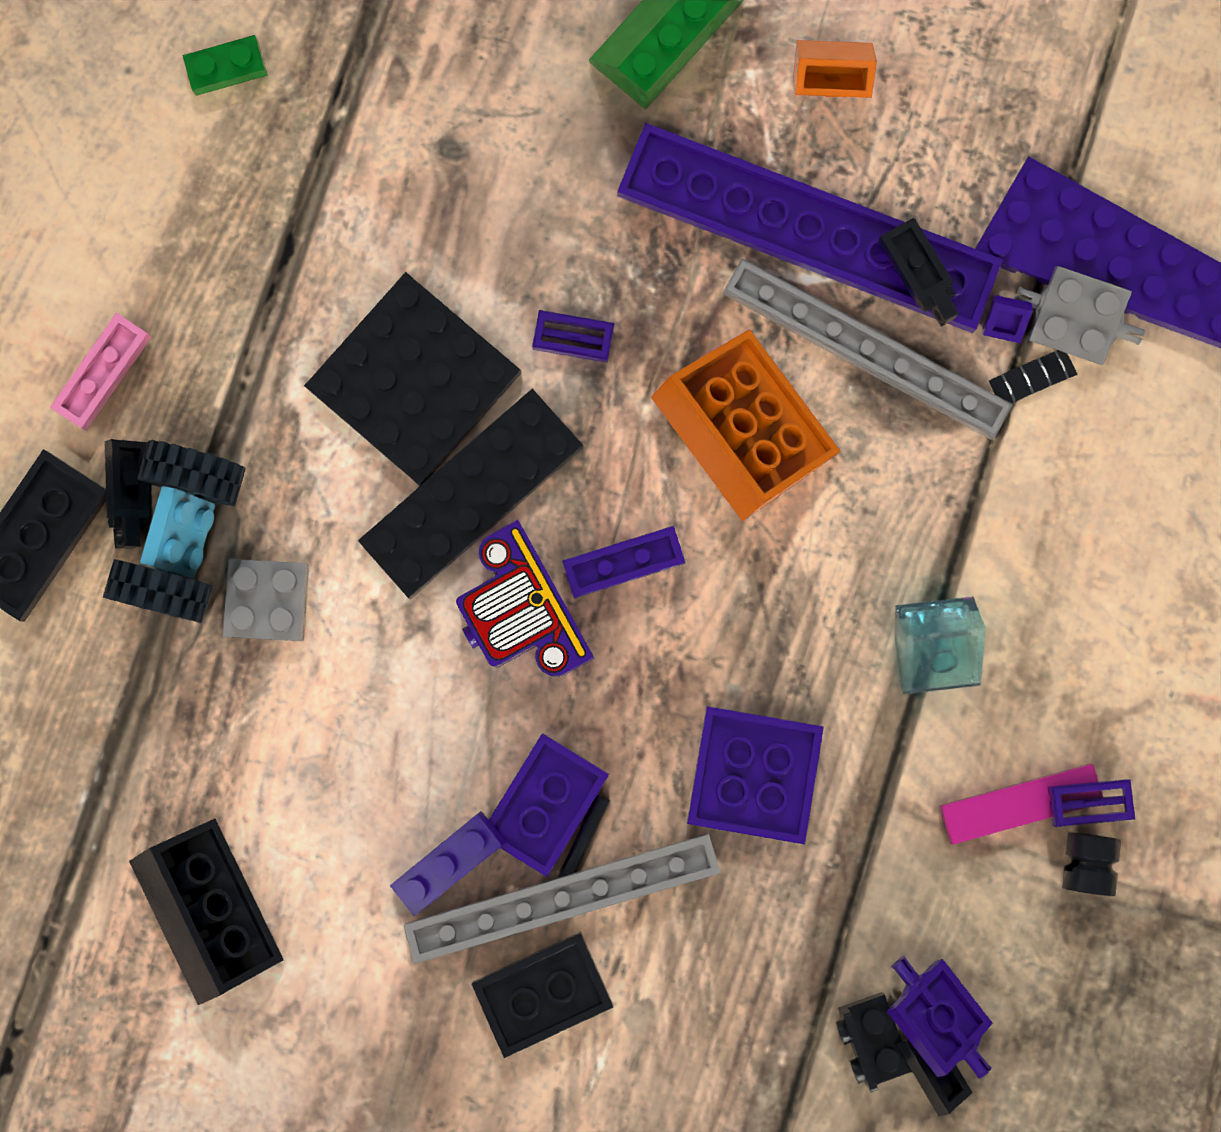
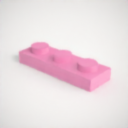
[50,313,152,431]

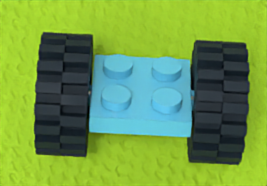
[103,440,246,623]

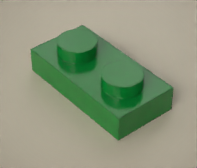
[182,35,268,96]

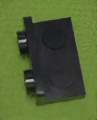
[835,992,912,1093]

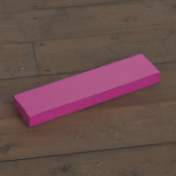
[939,764,1103,845]

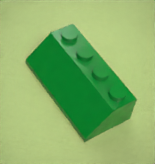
[589,0,744,110]

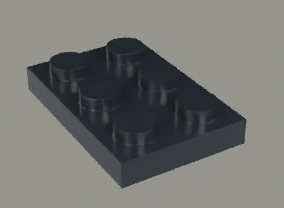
[471,931,614,1058]

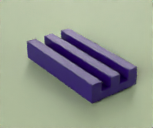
[532,310,614,363]
[1048,779,1136,827]

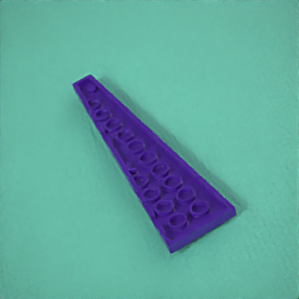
[975,156,1221,348]

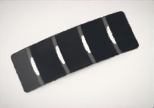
[989,350,1078,404]

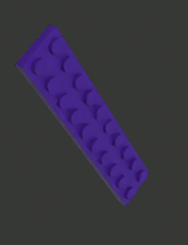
[617,123,1003,333]

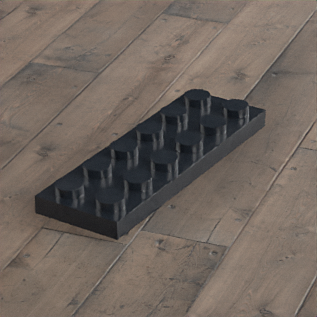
[358,388,584,600]

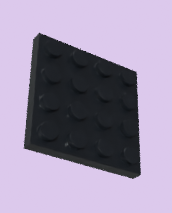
[304,272,522,486]

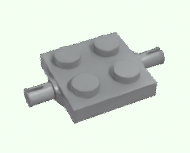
[1014,266,1145,365]

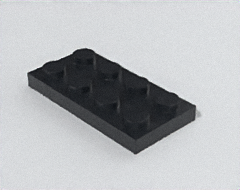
[0,449,106,622]

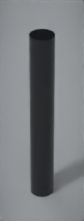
[557,794,610,878]

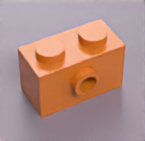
[793,40,877,98]

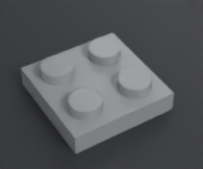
[223,559,309,641]

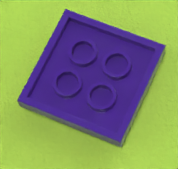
[687,706,824,845]

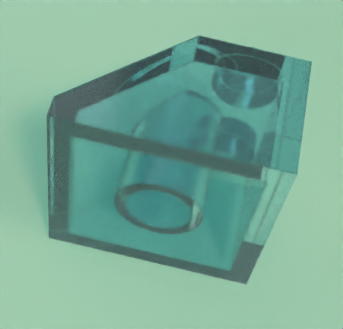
[894,596,985,694]

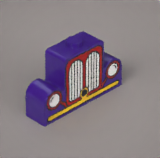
[456,520,595,677]

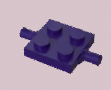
[887,956,993,1079]

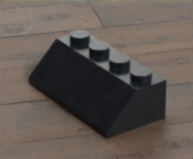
[129,818,284,1005]

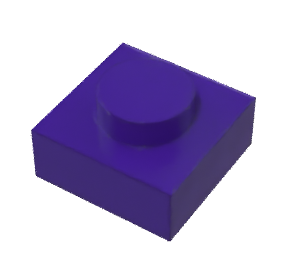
[983,295,1033,344]

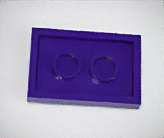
[489,733,609,877]

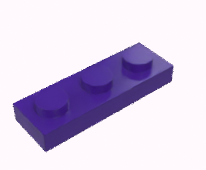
[562,526,686,599]
[390,811,506,917]

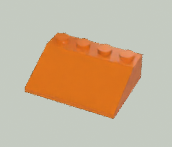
[651,329,841,522]

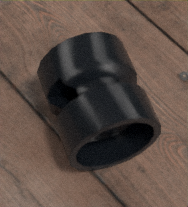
[1062,832,1121,896]

